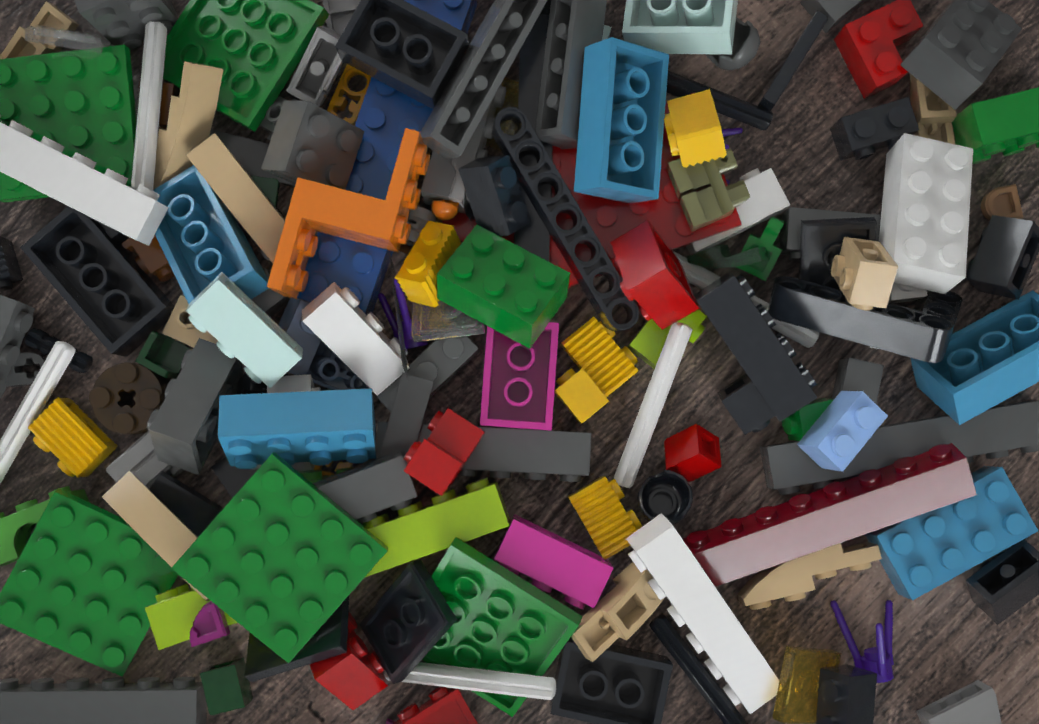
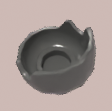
[706,17,761,71]

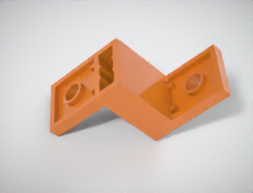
[267,128,430,300]

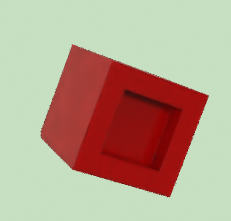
[664,423,722,482]

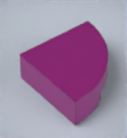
[190,601,231,647]

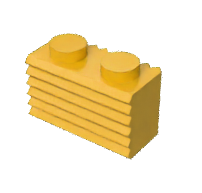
[664,89,727,168]
[395,220,461,308]
[560,317,638,397]
[28,397,118,478]
[568,475,642,560]

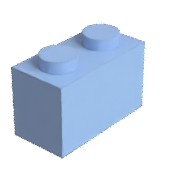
[797,391,888,472]

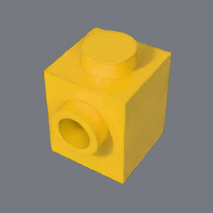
[554,368,609,424]

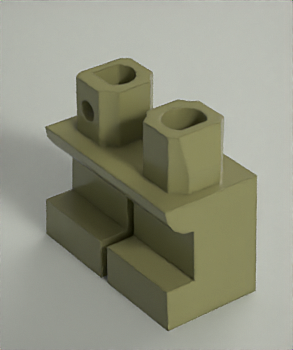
[667,148,750,232]

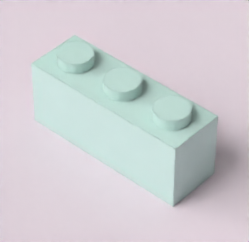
[186,272,303,388]

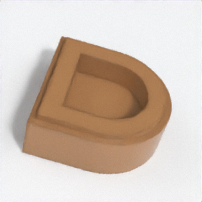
[981,184,1024,221]

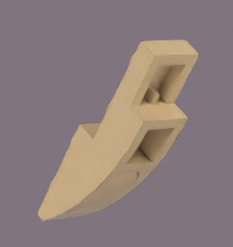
[737,542,882,610]
[571,562,664,662]

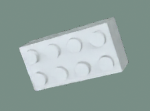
[879,133,973,294]

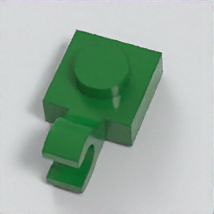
[734,216,785,281]

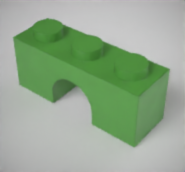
[0,486,90,567]

